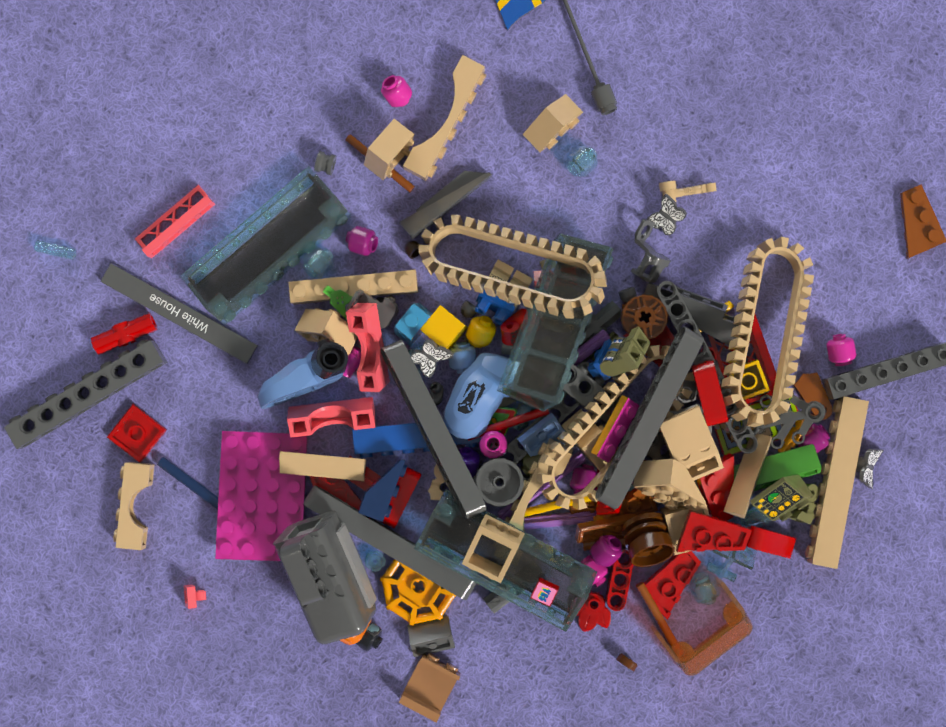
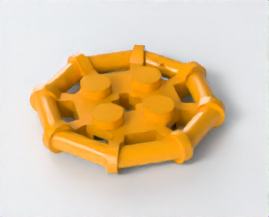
[380,546,456,626]

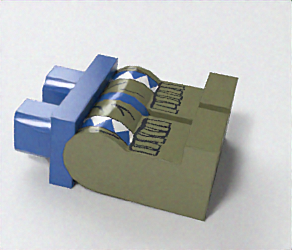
[587,327,650,380]

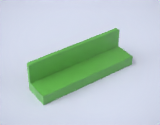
[734,444,822,491]

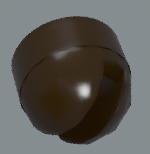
[404,240,420,259]

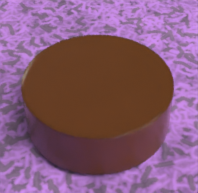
[616,653,638,672]

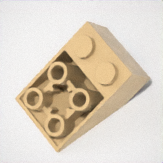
[660,405,724,481]
[633,459,706,509]

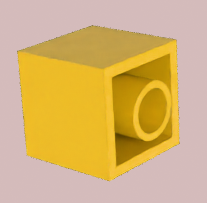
[420,305,468,350]
[733,360,770,400]

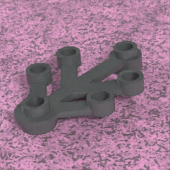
[746,393,826,449]

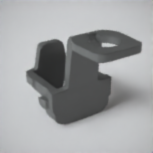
[631,219,671,283]
[346,289,399,328]

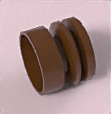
[620,295,668,340]
[621,512,675,567]

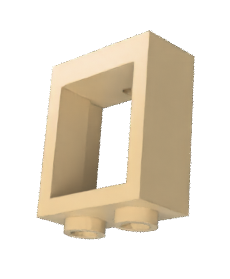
[462,514,525,583]

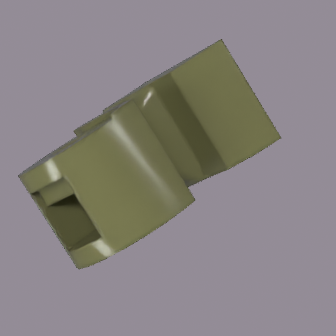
[789,483,819,524]

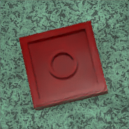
[107,404,167,463]

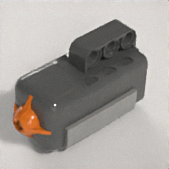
[273,511,377,645]

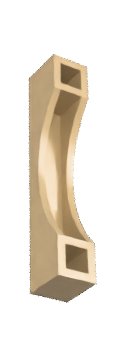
[403,55,487,181]
[288,270,419,305]
[492,438,573,566]

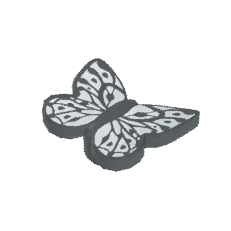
[646,194,687,235]
[411,339,454,378]
[856,449,884,489]

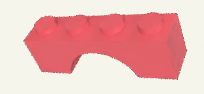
[346,303,390,392]
[287,397,376,438]

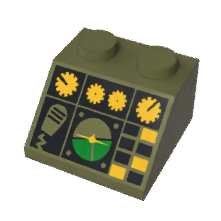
[750,475,814,522]

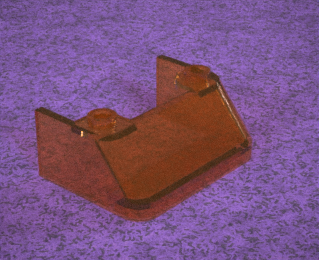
[650,577,753,676]

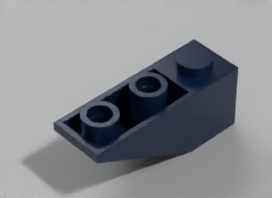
[358,458,407,522]

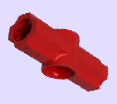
[91,313,158,355]

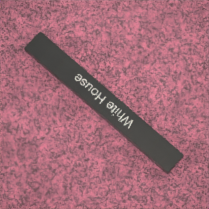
[100,264,258,364]

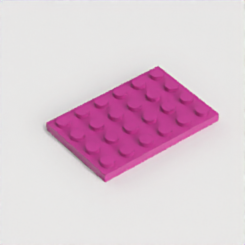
[215,431,307,561]

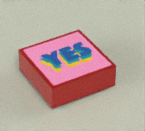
[530,578,560,607]

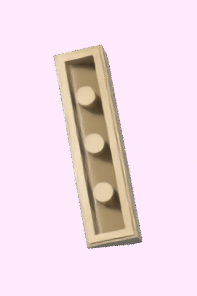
[724,434,772,518]
[279,451,366,481]

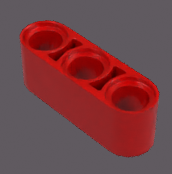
[692,361,728,427]
[378,467,422,529]
[746,525,797,559]
[605,548,633,611]

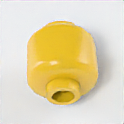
[466,316,496,348]

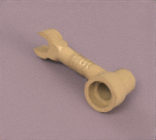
[659,181,717,202]

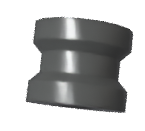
[314,151,337,176]

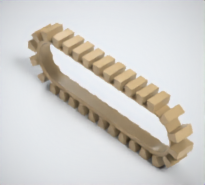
[419,215,607,319]
[721,237,814,427]
[537,345,694,510]

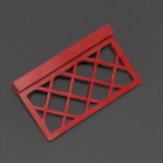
[708,315,777,404]

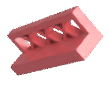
[135,185,215,258]

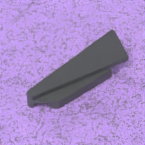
[399,171,492,239]
[644,282,738,345]

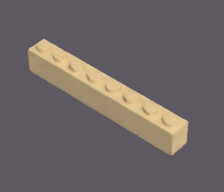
[805,396,869,569]

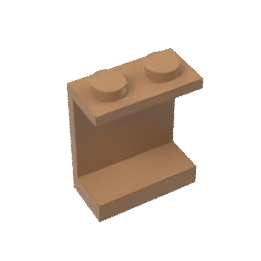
[399,653,461,723]

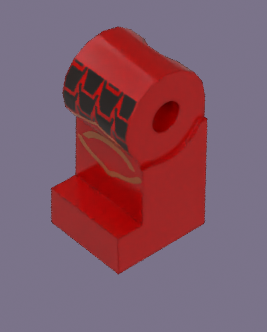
[500,308,539,346]

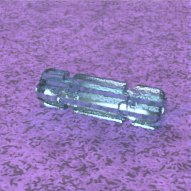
[34,240,77,260]

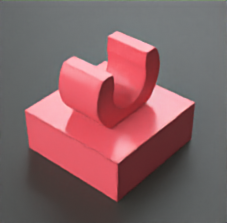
[184,585,206,609]

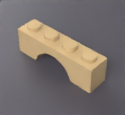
[113,462,155,550]

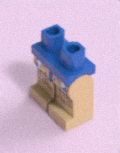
[475,259,533,326]

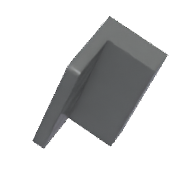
[407,615,455,657]

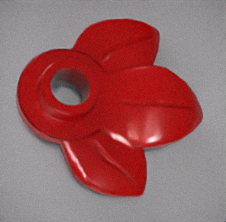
[570,592,611,632]

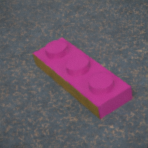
[591,395,639,463]

